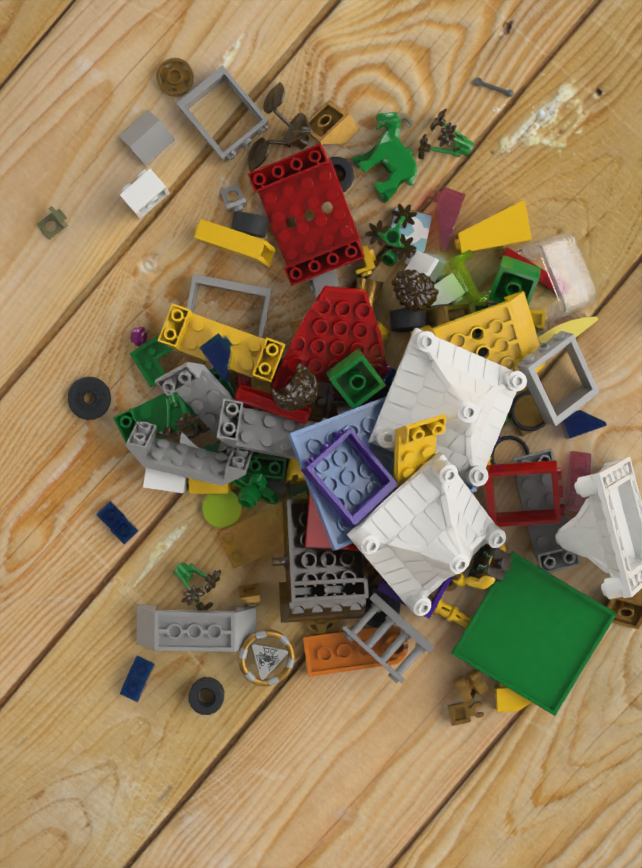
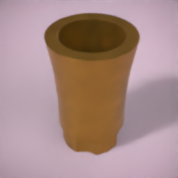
[357,277,384,313]

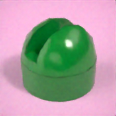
[381,249,398,267]

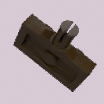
[309,380,346,421]

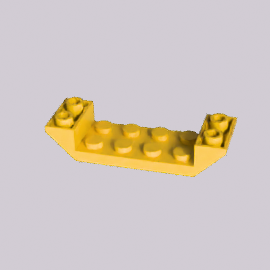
[157,303,286,382]
[393,414,446,492]

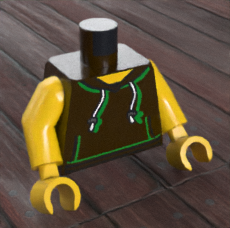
[453,543,511,589]

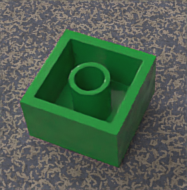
[488,255,541,305]
[326,348,386,409]

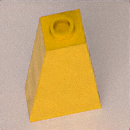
[454,201,532,255]
[194,219,276,267]

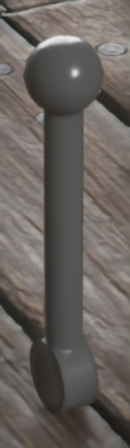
[474,78,514,97]

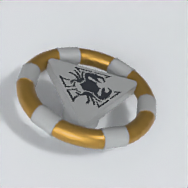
[238,629,295,686]

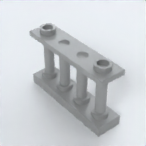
[342,593,435,683]

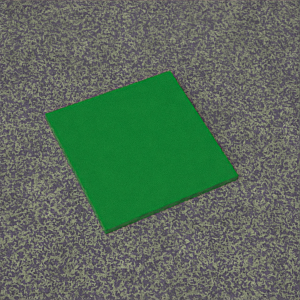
[451,551,617,716]

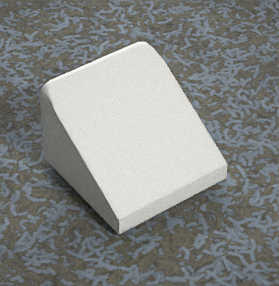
[179,432,200,449]

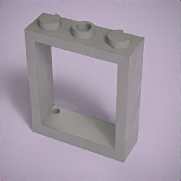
[177,65,269,162]
[517,331,600,426]

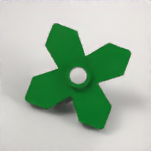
[232,473,279,509]

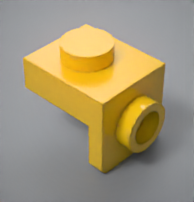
[355,246,376,278]

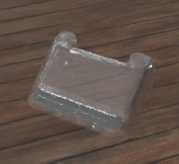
[516,232,598,324]

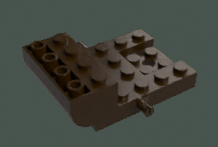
[271,499,369,623]

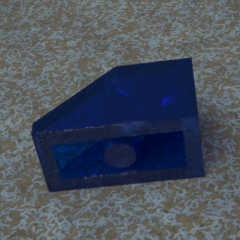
[199,333,233,383]
[561,410,607,439]

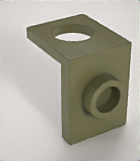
[37,206,68,240]

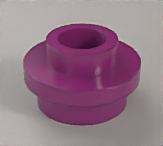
[130,326,147,346]

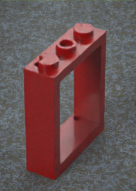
[484,460,565,527]

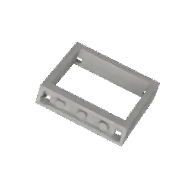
[187,274,272,338]

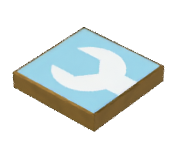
[386,207,433,253]

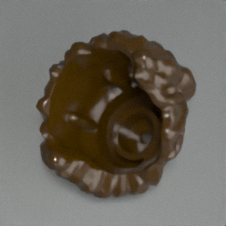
[391,269,439,312]
[271,363,319,412]

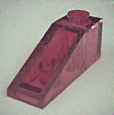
[433,187,466,253]
[564,451,591,512]

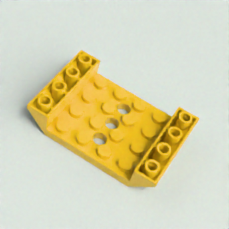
[410,291,546,373]

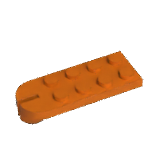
[303,625,408,677]

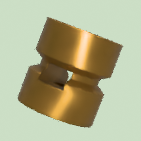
[453,668,489,703]

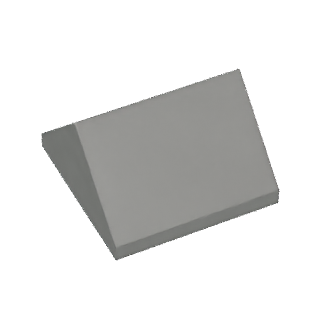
[119,110,175,166]

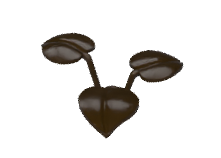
[248,82,313,172]

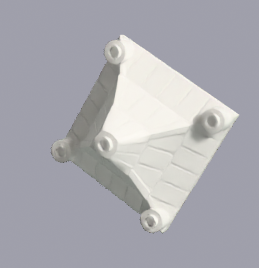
[368,328,527,488]
[347,451,506,616]
[555,457,642,599]

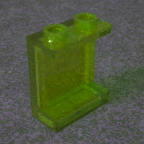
[448,249,492,306]

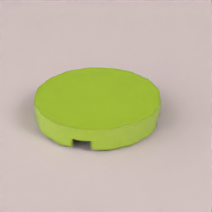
[202,490,242,528]

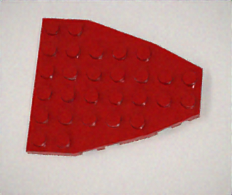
[269,286,391,422]

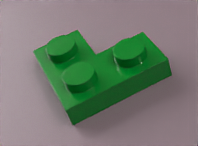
[130,335,174,387]

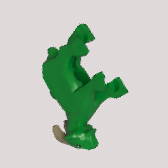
[352,112,418,203]

